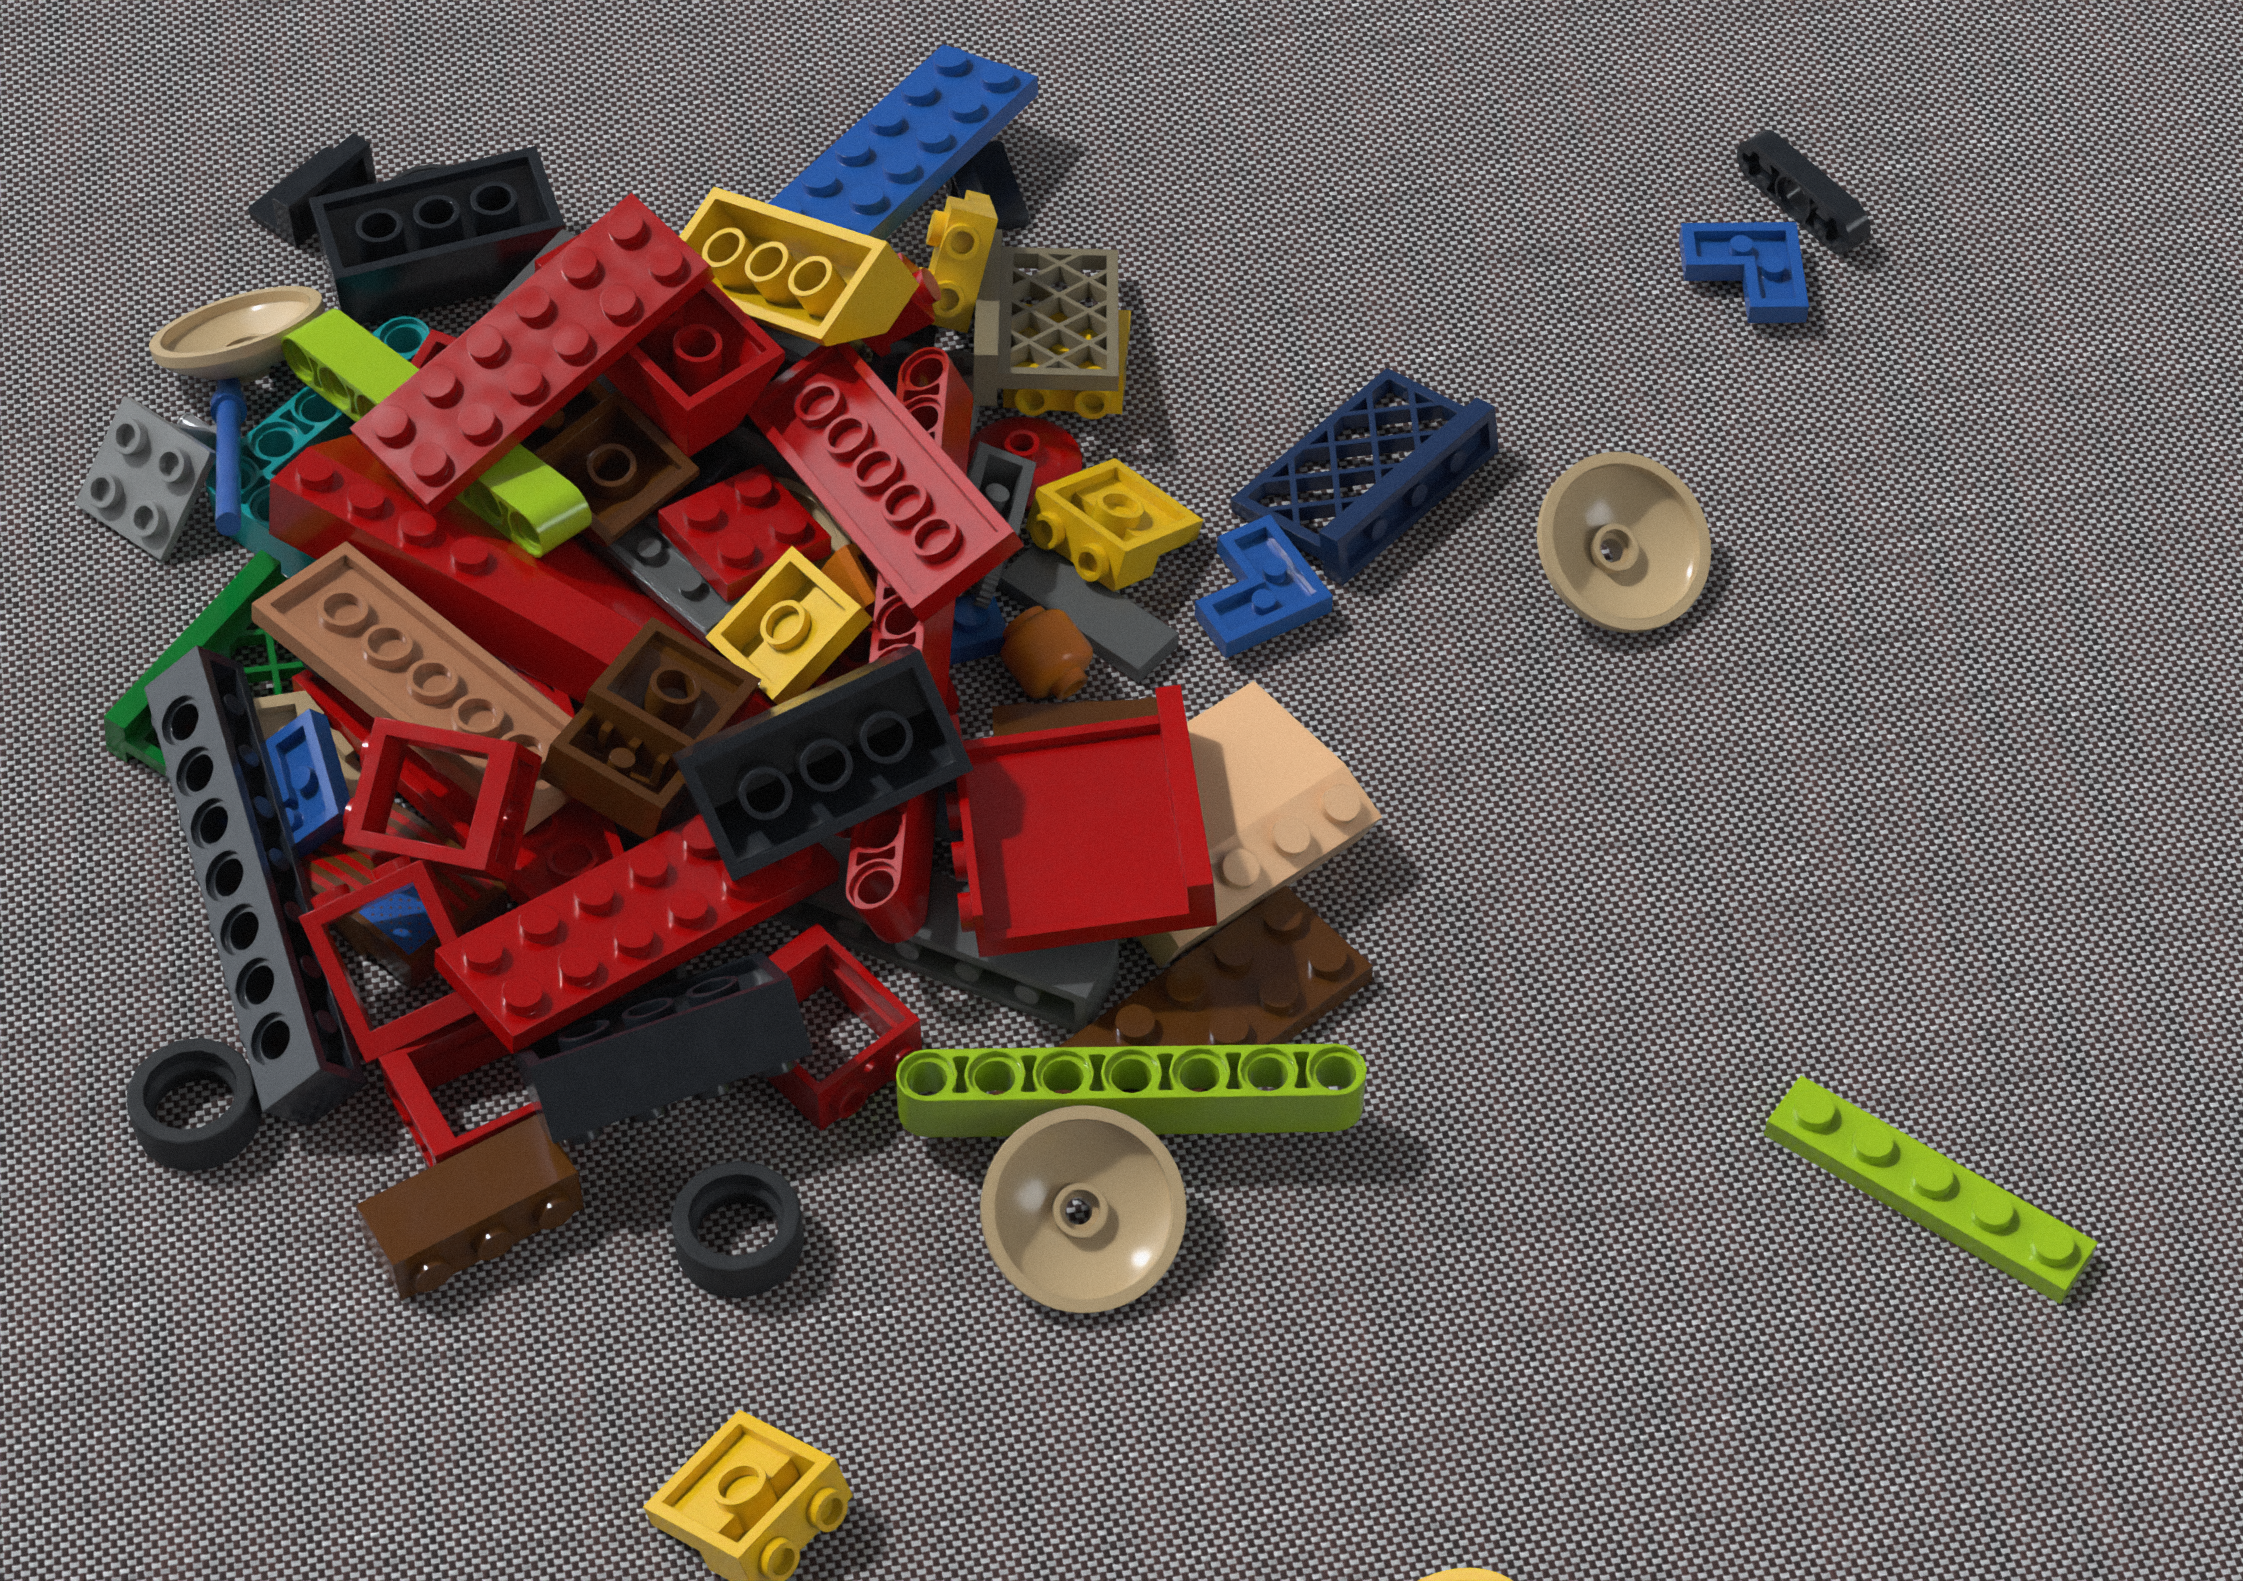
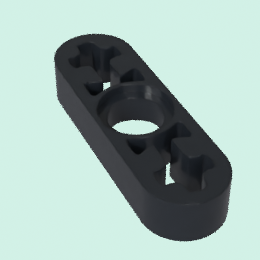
[1737,130,1871,254]

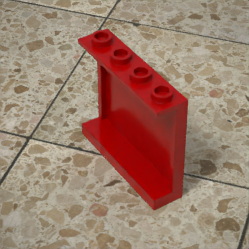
[945,684,1218,958]

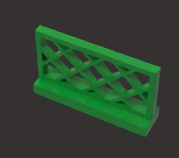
[104,550,306,777]

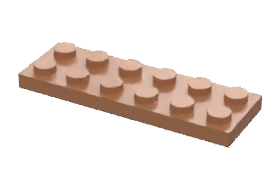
[252,541,573,835]

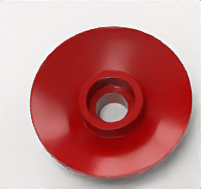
[967,417,1082,512]

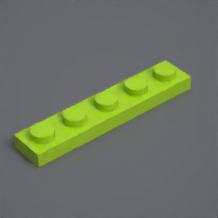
[1764,1075,2098,1304]

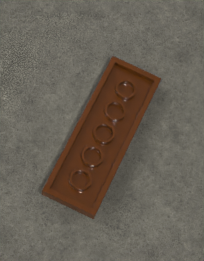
[992,885,1373,1137]

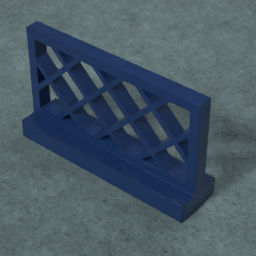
[1230,368,1499,586]

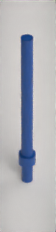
[210,377,247,536]

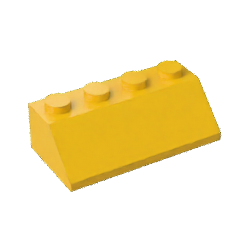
[679,187,919,346]

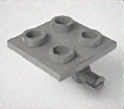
[74,396,216,561]

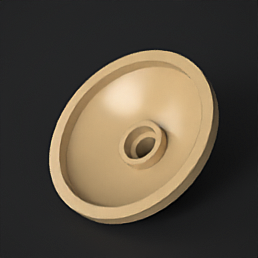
[149,286,325,383]
[1537,452,1711,633]
[980,1105,1187,1313]

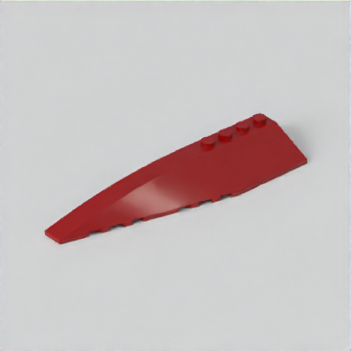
[269,434,852,839]

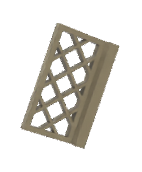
[973,229,1119,406]

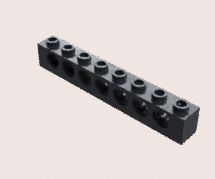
[144,645,367,1126]

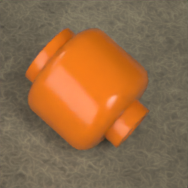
[1001,606,1093,700]

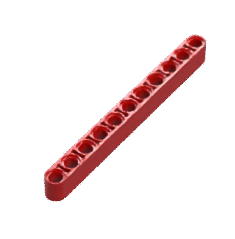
[846,347,973,943]

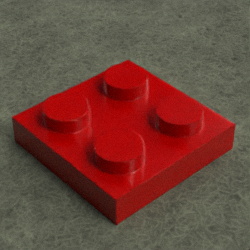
[658,464,831,603]

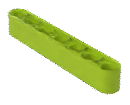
[281,308,592,558]
[896,1044,1367,1138]

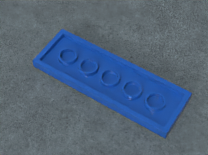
[768,44,1039,240]

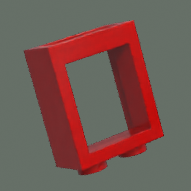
[342,716,543,884]
[299,855,475,1063]
[766,923,922,1131]
[378,1013,536,1168]

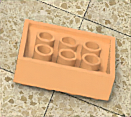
[1137,681,1382,969]

